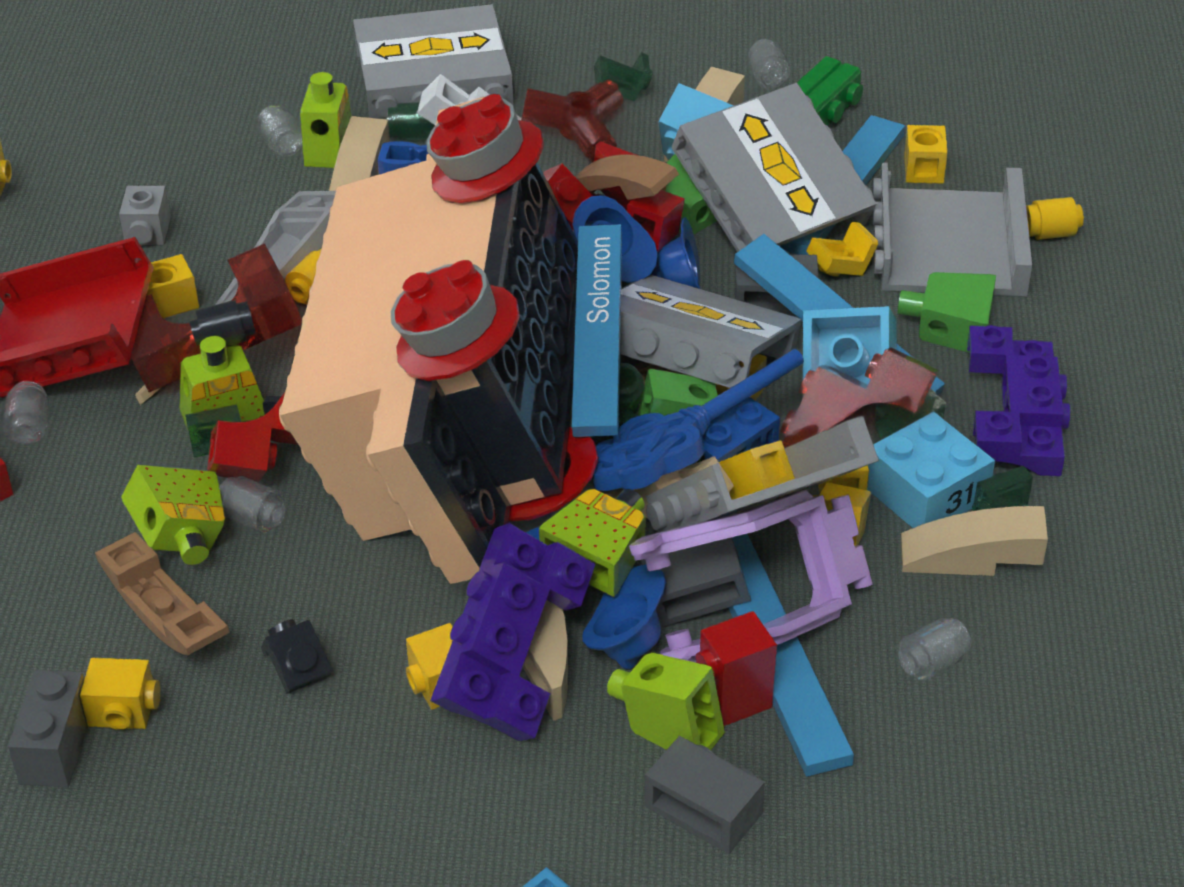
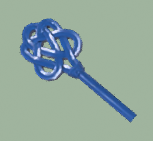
[591,349,804,491]

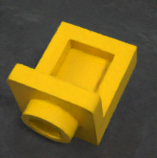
[806,222,878,276]

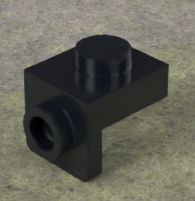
[261,619,333,694]

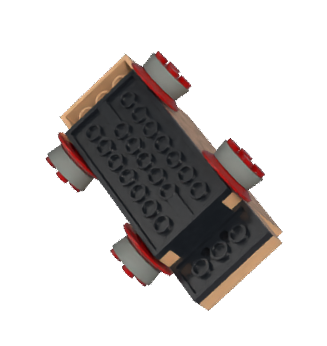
[279,94,601,584]

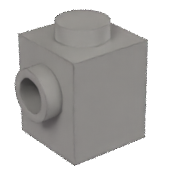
[119,186,171,245]

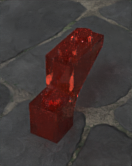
[780,347,939,448]

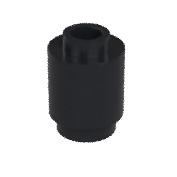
[189,300,256,347]

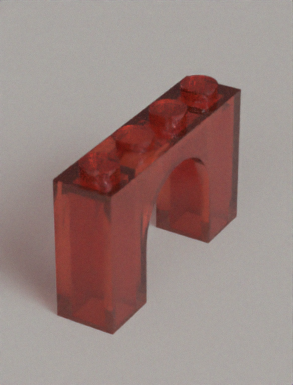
[131,243,302,393]

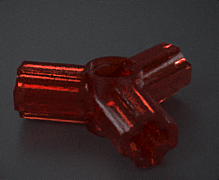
[521,79,623,163]

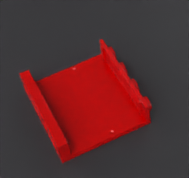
[0,237,154,397]

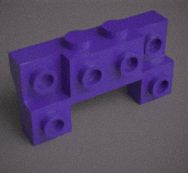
[967,325,1070,476]
[430,523,595,741]

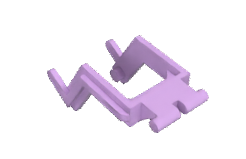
[629,490,873,663]

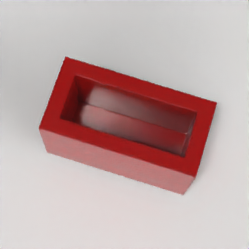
[696,611,777,726]

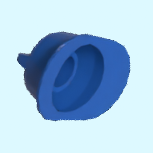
[572,195,658,283]
[652,217,700,289]
[582,564,666,669]

